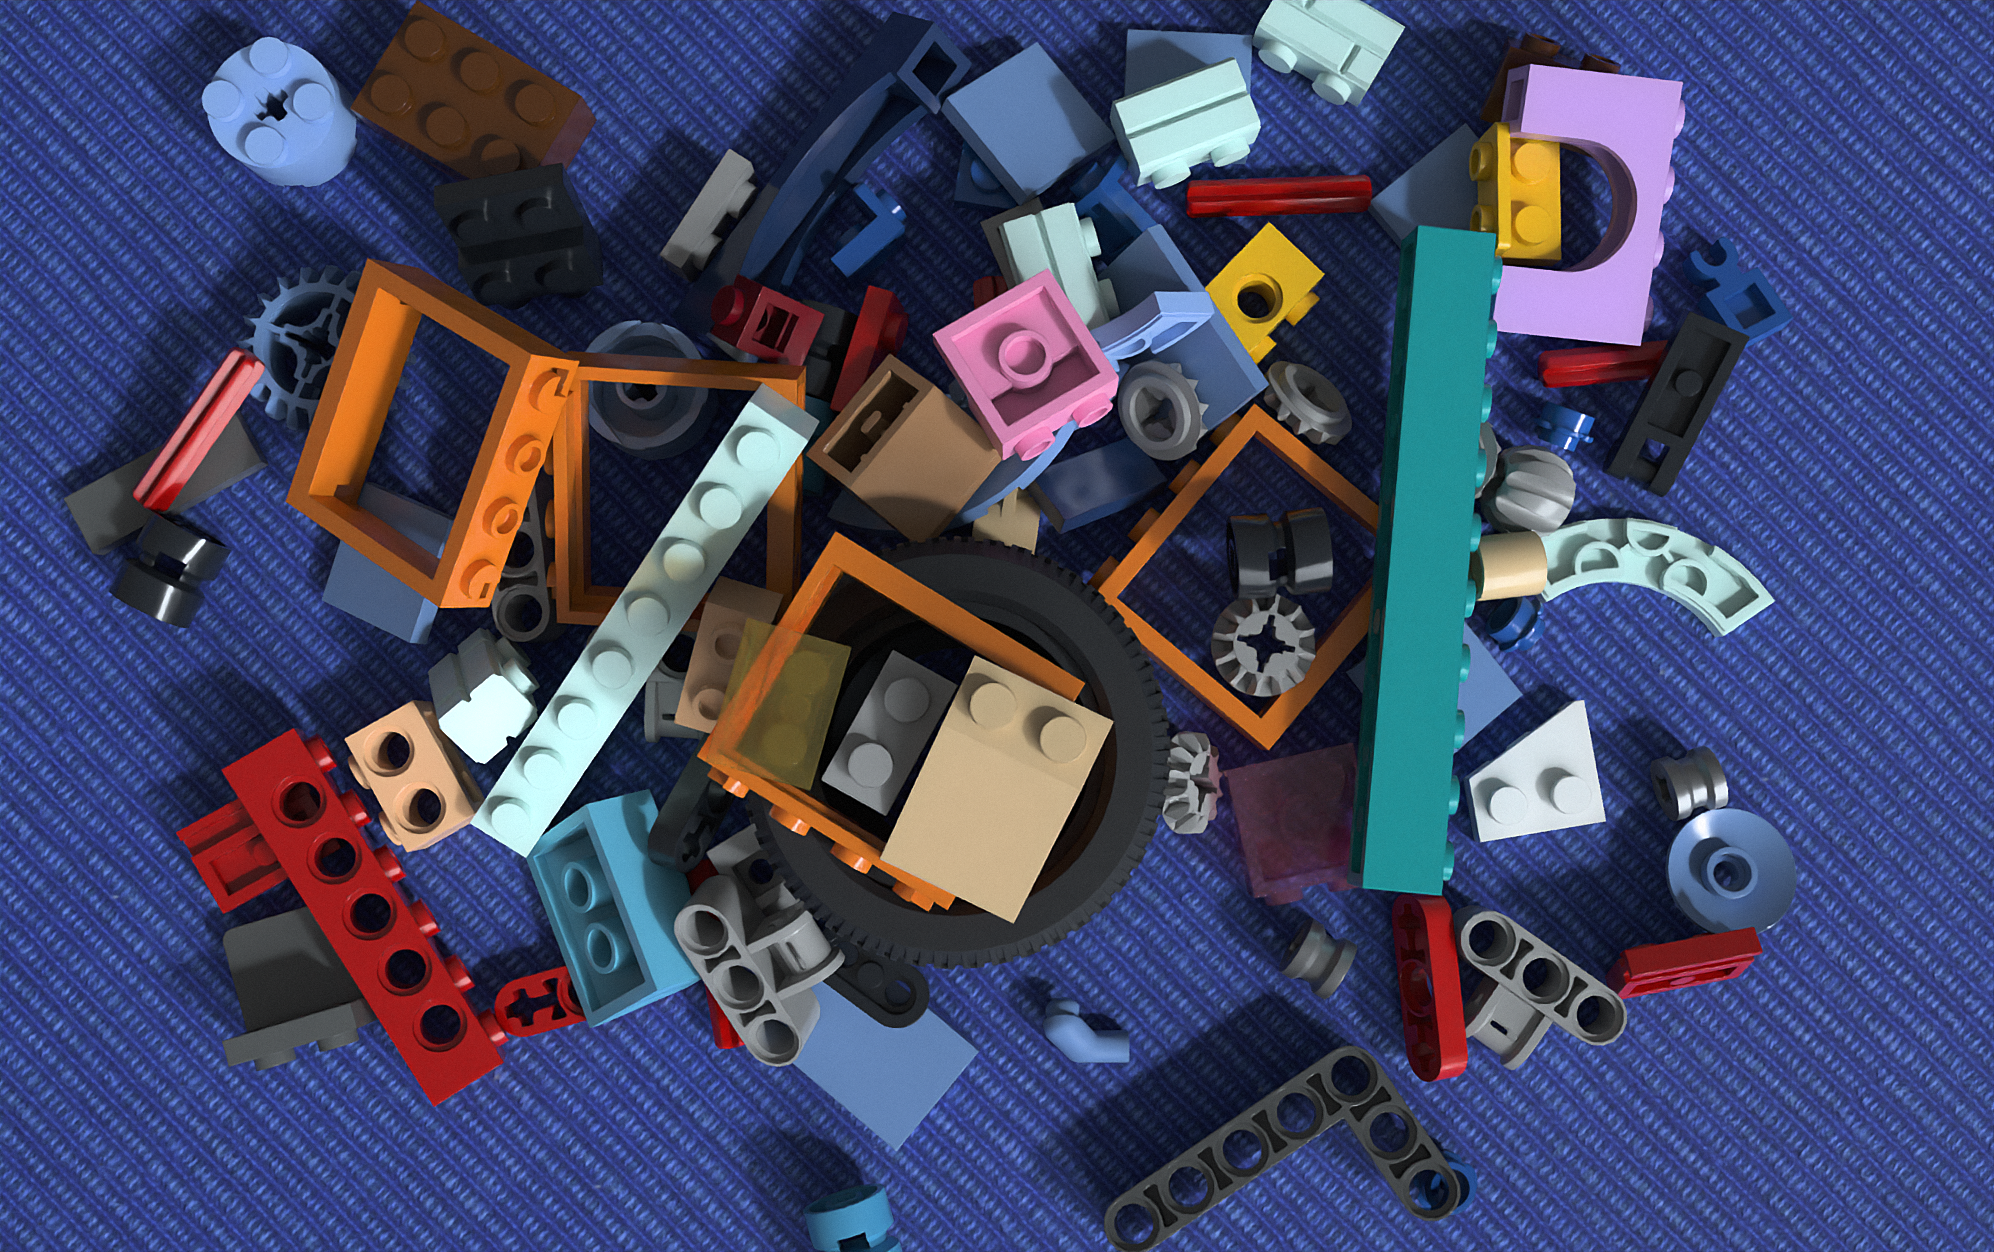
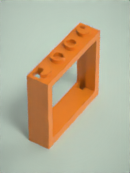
[285,258,580,608]
[544,351,806,632]
[1086,403,1379,750]
[697,531,1085,912]

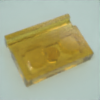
[706,618,852,790]

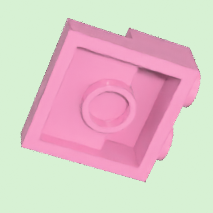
[933,268,1119,461]

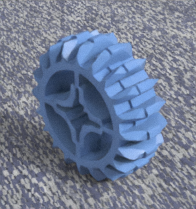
[236,265,417,433]

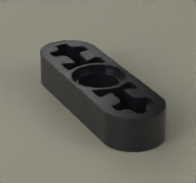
[647,732,743,873]

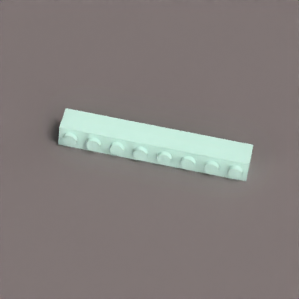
[470,383,820,858]

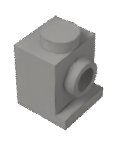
[706,824,800,917]

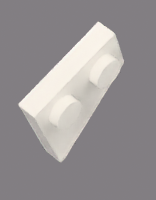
[1463,700,1606,842]

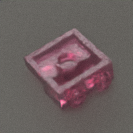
[1223,742,1357,906]

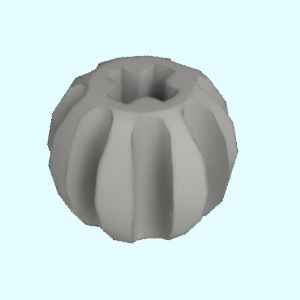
[1479,444,1576,538]

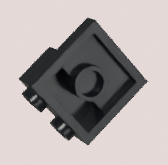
[434,163,603,310]

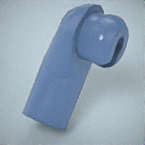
[1042,997,1129,1063]

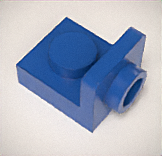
[1068,153,1158,266]
[830,181,907,292]

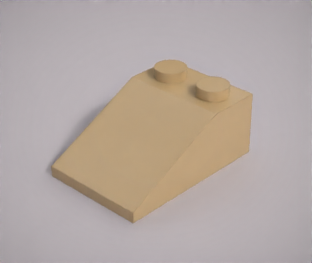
[880,655,1114,924]

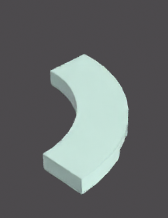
[1535,518,1775,637]

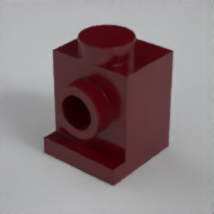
[711,274,825,366]

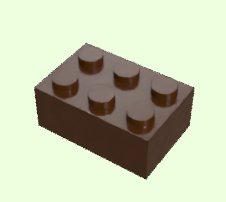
[350,0,597,182]

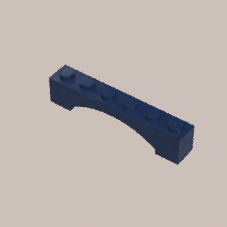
[671,12,972,363]

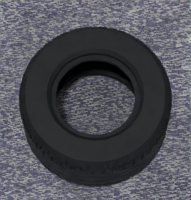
[739,536,1171,969]

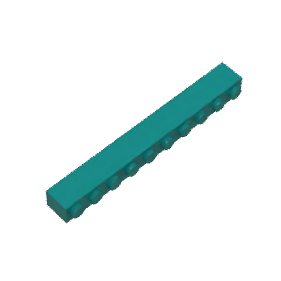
[1347,225,1503,896]

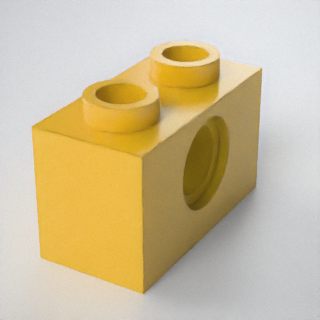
[1205,222,1325,365]

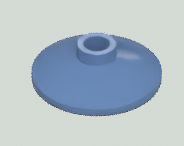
[1665,808,1797,934]

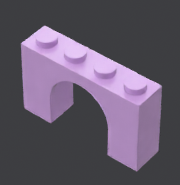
[1489,64,1685,346]

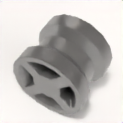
[1650,745,1729,821]
[1279,917,1357,1000]

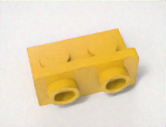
[1469,122,1561,267]

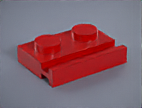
[829,285,909,416]
[176,782,346,914]
[1605,927,1763,999]

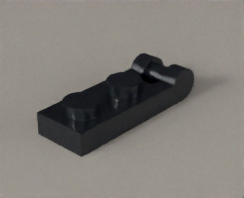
[1602,309,1750,497]

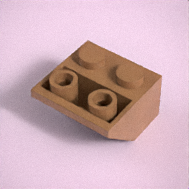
[806,353,1002,543]

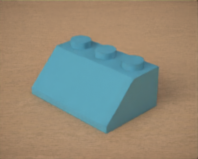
[526,789,702,1028]

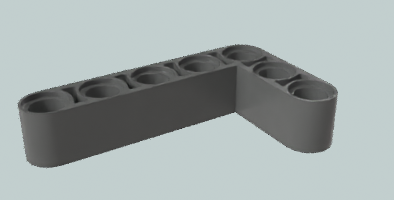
[1104,1046,1460,1252]

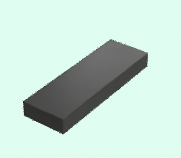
[63,410,269,555]

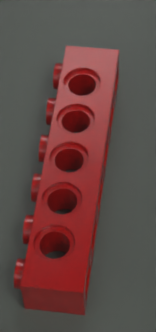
[221,728,510,1107]

